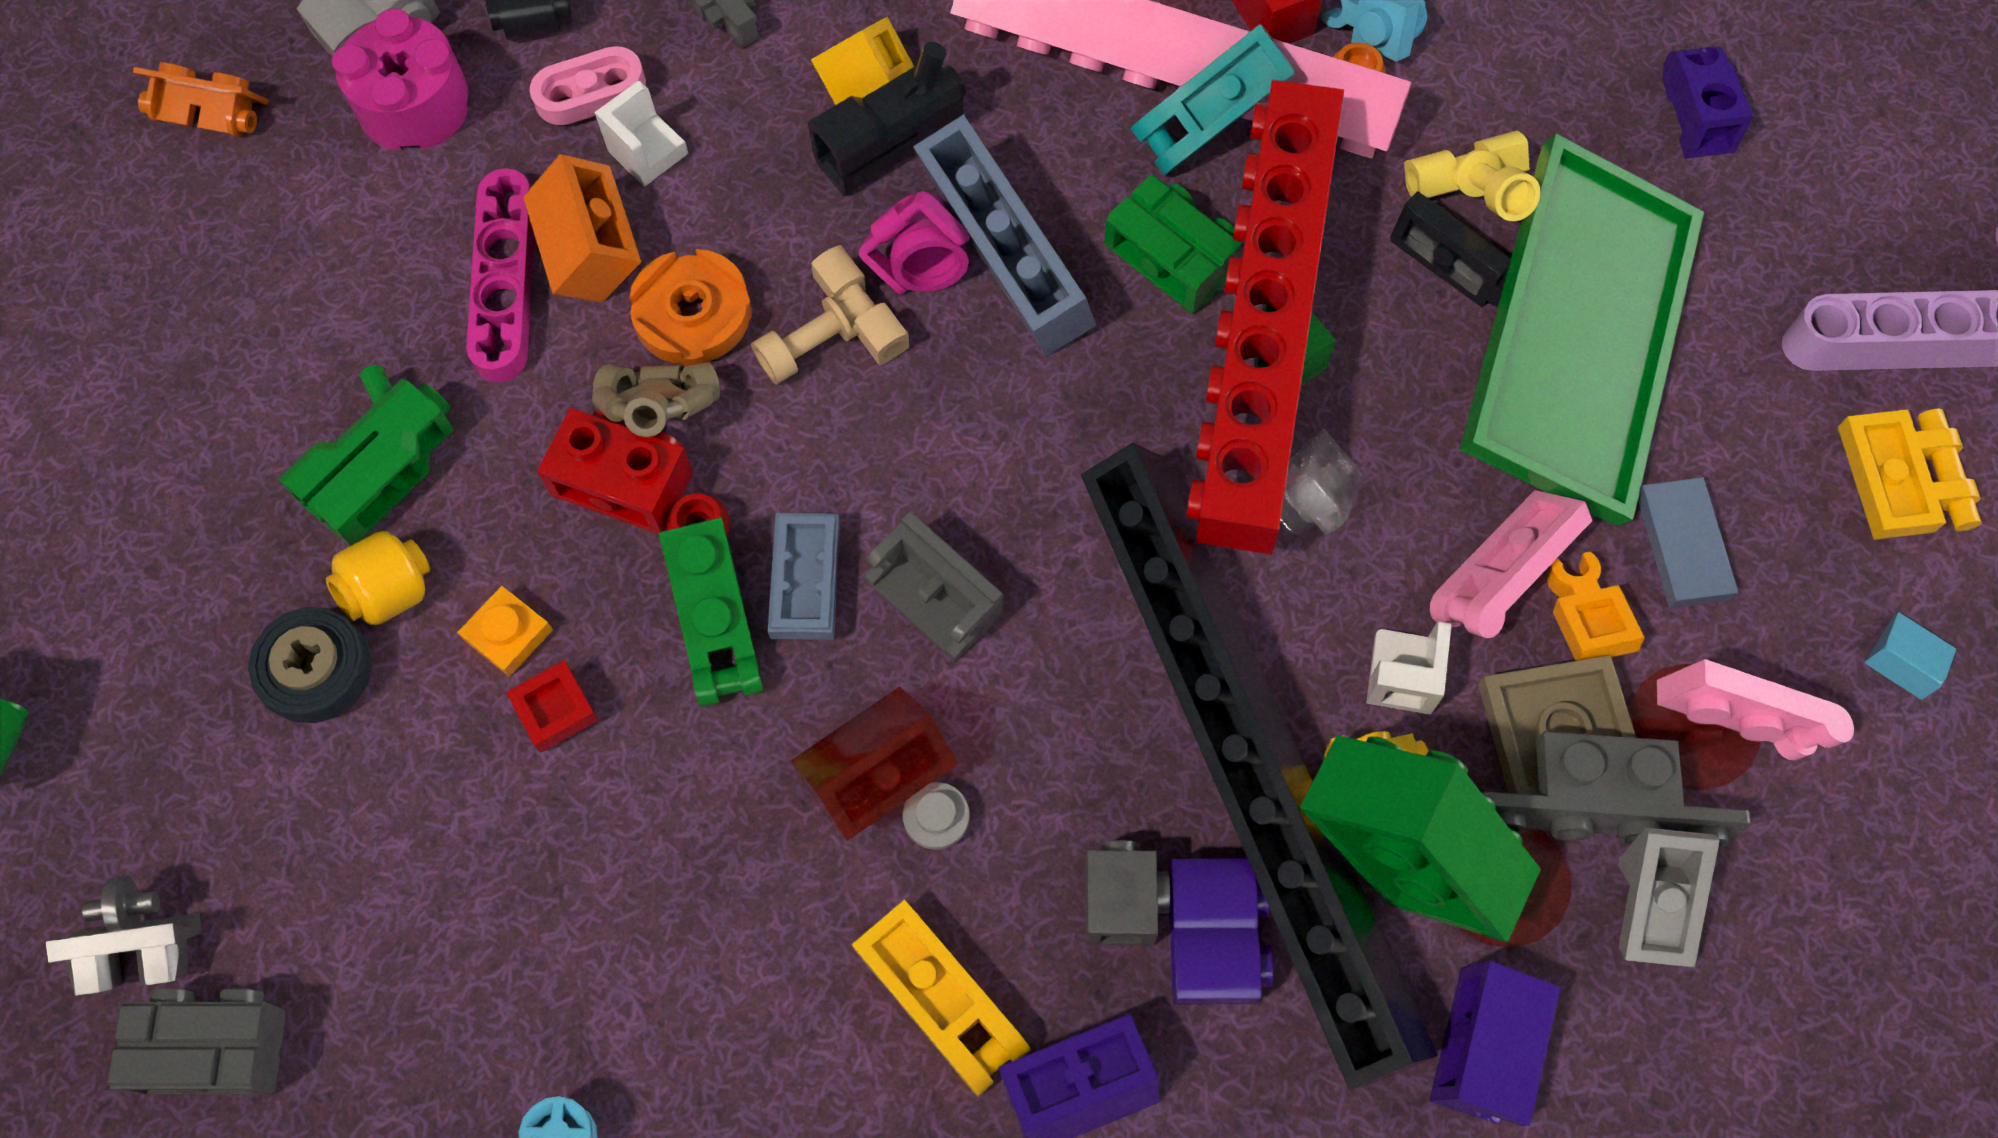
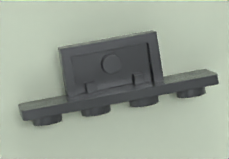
[1481,731,1751,849]

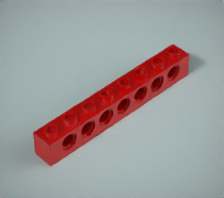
[1186,80,1344,555]

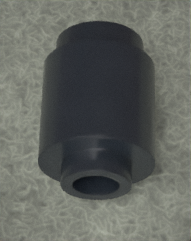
[485,0,573,40]

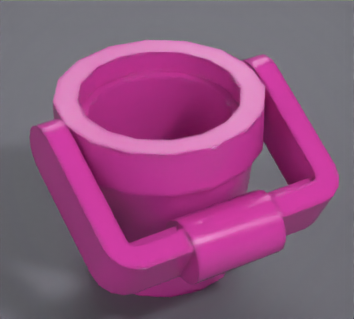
[859,191,970,295]

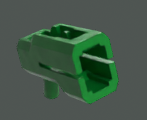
[277,365,454,546]

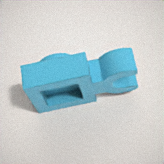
[1321,0,1421,62]

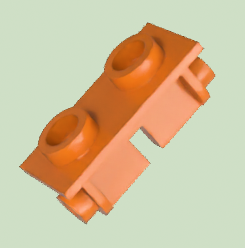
[133,62,270,137]

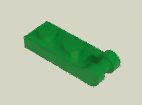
[658,518,764,708]

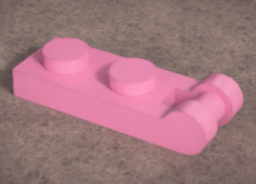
[1430,490,1592,638]
[1657,659,1854,760]

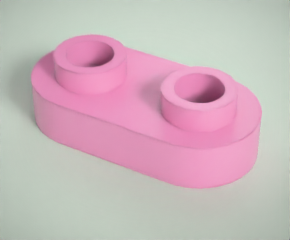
[530,46,646,125]

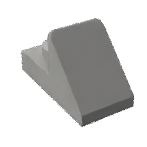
[1618,828,1720,968]

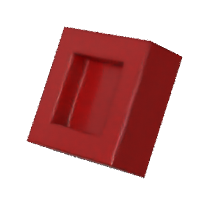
[506,660,599,753]

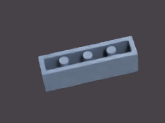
[913,114,1097,357]

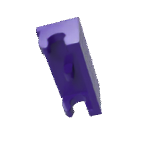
[1429,961,1561,1126]
[998,1014,1160,1138]

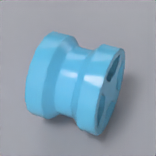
[518,1096,598,1138]

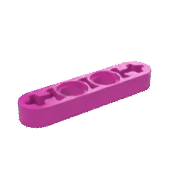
[466,168,534,383]

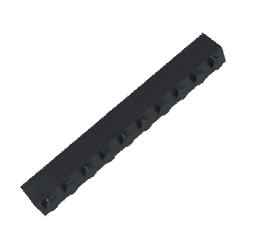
[1080,443,1438,1090]

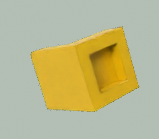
[811,16,914,105]

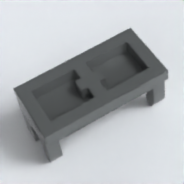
[864,511,1003,663]

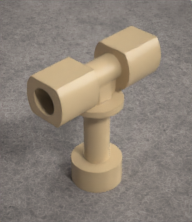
[751,245,909,385]

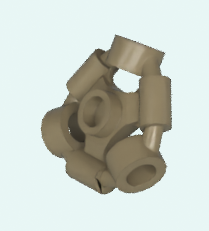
[592,362,720,437]

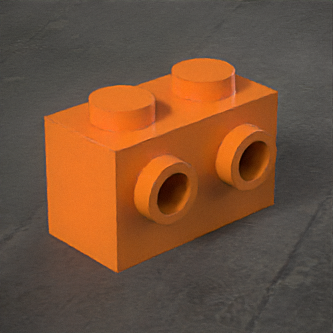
[523,154,641,302]

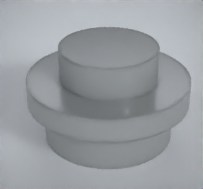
[903,782,970,850]

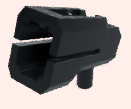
[807,42,966,196]

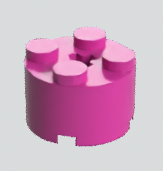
[332,8,469,150]

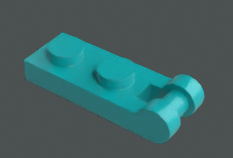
[1130,24,1297,176]

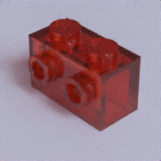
[790,686,958,841]

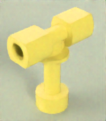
[1404,131,1541,221]

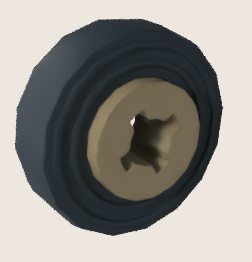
[248,607,373,723]

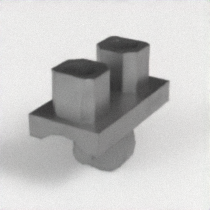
[46,876,201,996]

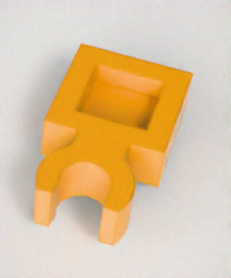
[1547,552,1645,661]

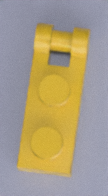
[852,899,1031,1097]

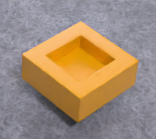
[457,586,553,677]

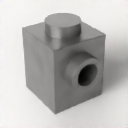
[1085,840,1170,946]

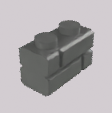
[107,989,286,1095]

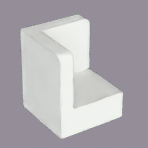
[594,81,689,187]
[1366,621,1451,715]

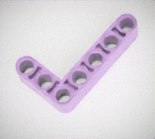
[1782,226,1998,371]

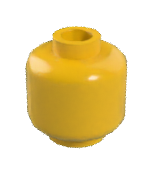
[326,531,430,625]

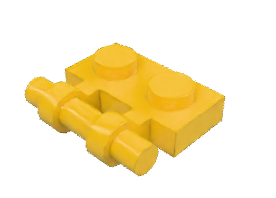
[1838,408,1982,540]

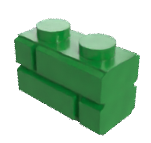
[1104,174,1244,315]

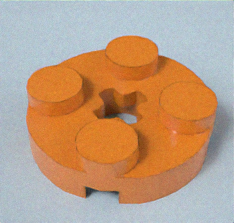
[630,249,753,366]

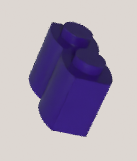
[1168,859,1273,1005]

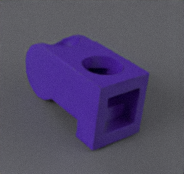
[1663,46,1753,159]

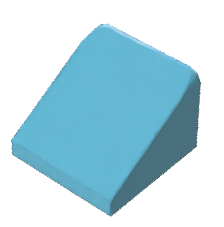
[1864,612,1956,700]

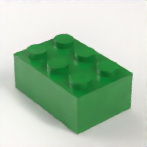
[1300,735,1541,943]

